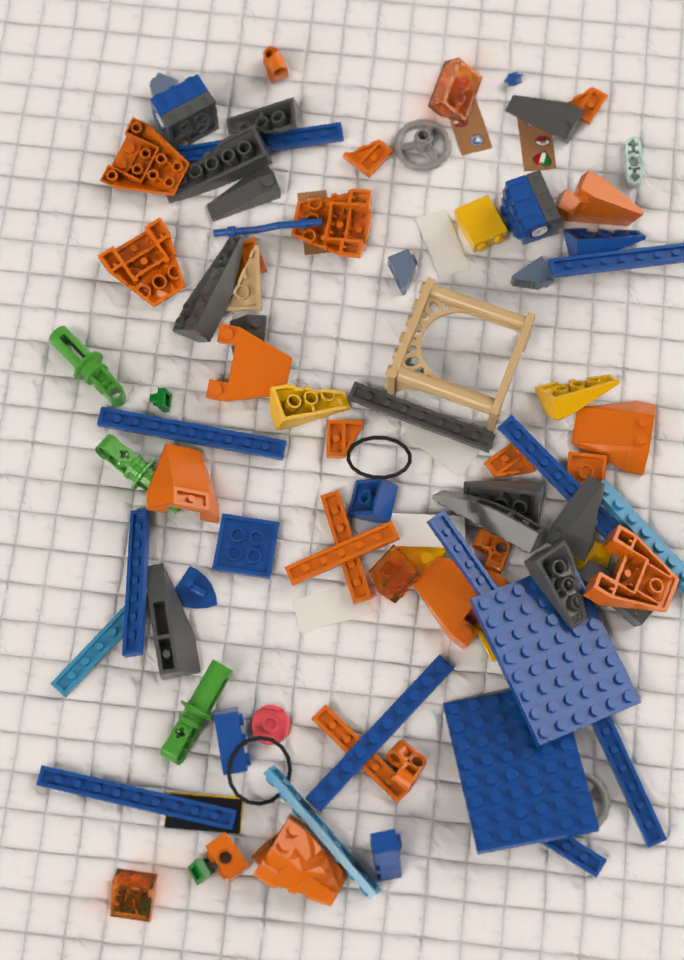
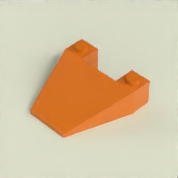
[555,170,644,226]
[206,323,292,402]
[583,524,679,612]
[413,556,511,650]

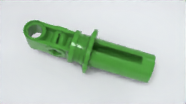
[49,326,127,407]
[95,434,181,514]
[160,660,233,765]

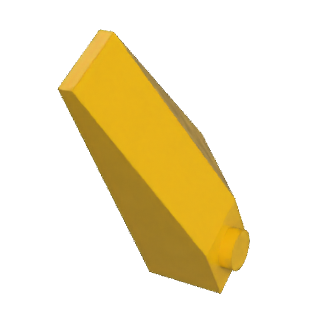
[535,374,620,420]
[270,384,351,431]

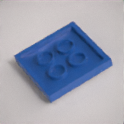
[212,513,280,579]

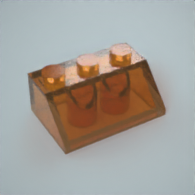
[428,57,483,123]

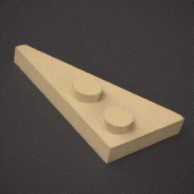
[226,245,262,312]

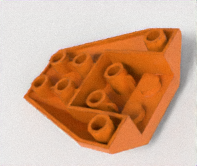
[100,117,190,196]
[146,443,219,524]

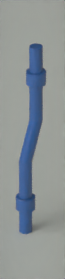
[213,218,322,237]

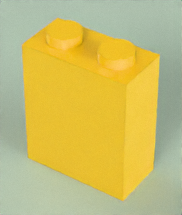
[454,195,508,253]

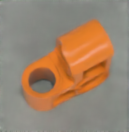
[263,46,289,83]
[472,528,510,575]
[386,740,427,791]

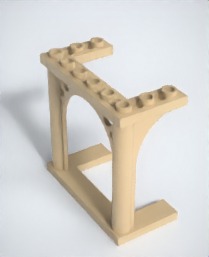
[385,277,536,433]

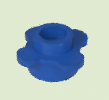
[504,72,523,86]

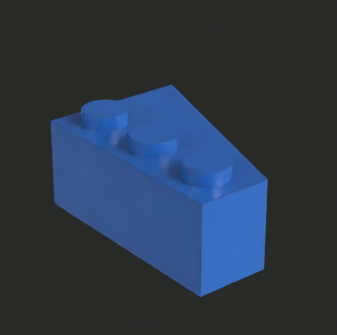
[213,707,251,775]
[370,829,402,882]

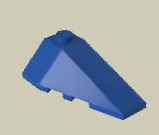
[563,228,646,256]

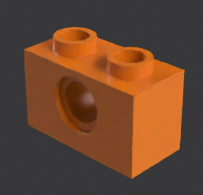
[205,832,250,882]

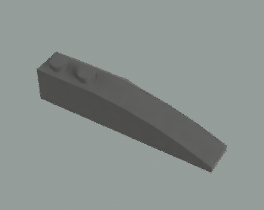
[166,125,273,203]

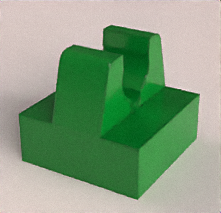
[149,388,172,412]
[188,857,215,885]

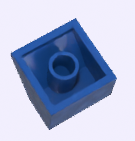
[347,479,398,523]

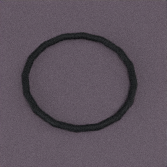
[346,436,412,479]
[226,736,292,806]

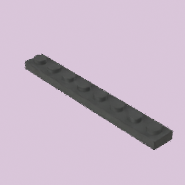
[348,381,496,453]

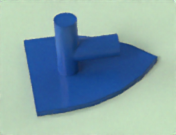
[175,566,217,609]

